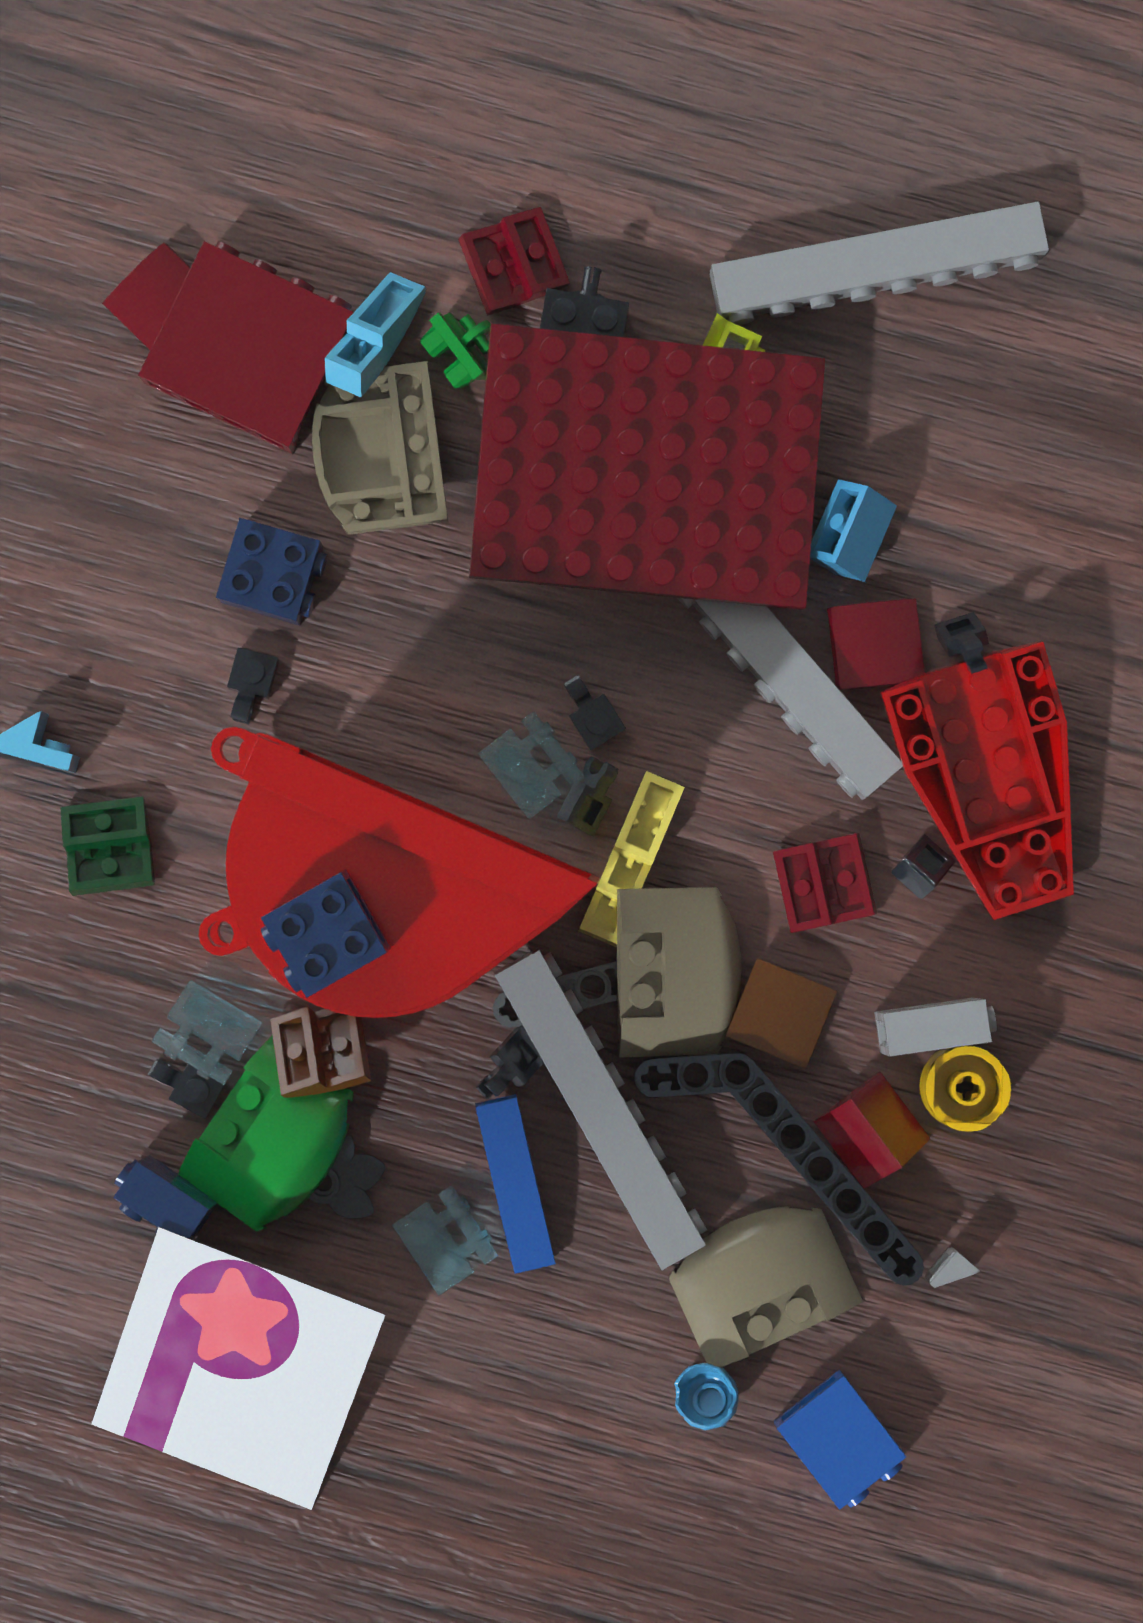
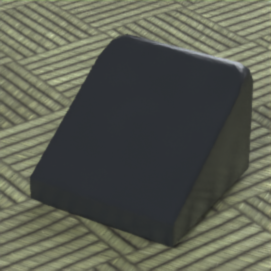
[892,834,956,899]

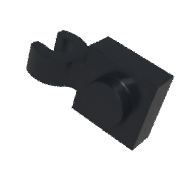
[934,612,989,674]
[227,647,279,725]
[564,675,626,751]
[557,756,618,837]
[476,1026,544,1100]
[147,1058,227,1119]

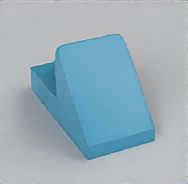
[0,711,80,773]

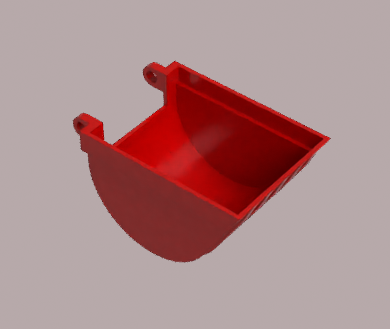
[198,727,600,1018]

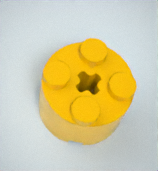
[919,1045,1011,1132]

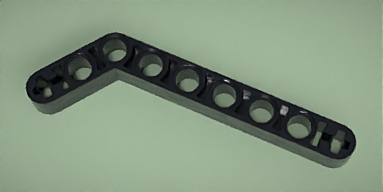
[634,1052,924,1286]

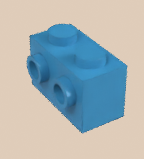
[810,479,897,582]

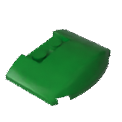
[178,1036,354,1232]

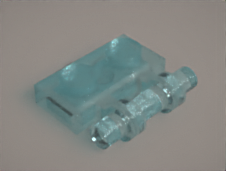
[478,711,584,820]
[152,980,262,1085]
[392,1185,498,1296]

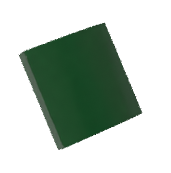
[60,796,155,896]

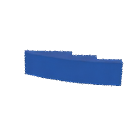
[475,1094,556,1274]

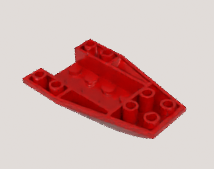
[881,641,1074,920]

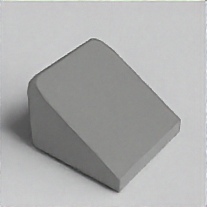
[924,1247,980,1288]

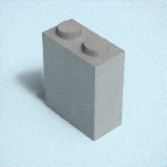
[874,998,997,1056]

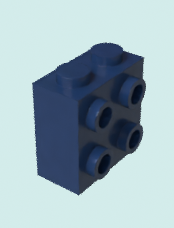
[216,517,328,625]
[260,870,391,998]
[113,1155,218,1240]

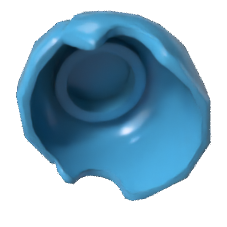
[674,1363,739,1430]

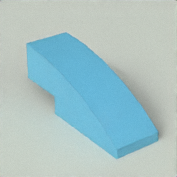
[325,272,426,397]

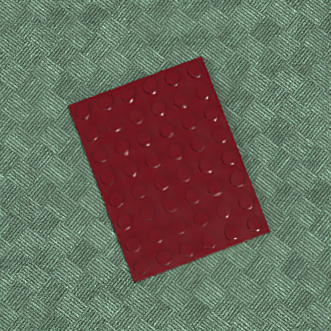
[469,323,825,610]

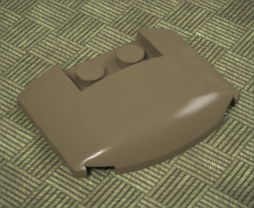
[312,361,448,535]
[617,887,742,1057]
[668,1206,863,1367]

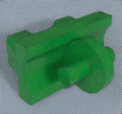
[420,312,491,388]

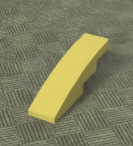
[578,771,685,947]

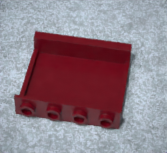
[138,241,354,454]

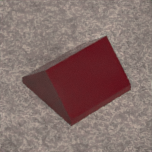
[813,1071,930,1189]

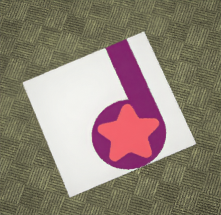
[92,1227,385,1510]

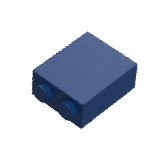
[774,1369,906,1510]

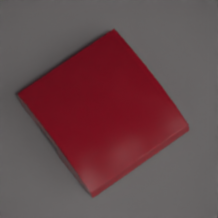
[458,207,570,316]
[102,242,191,350]
[827,598,925,690]
[773,833,877,933]

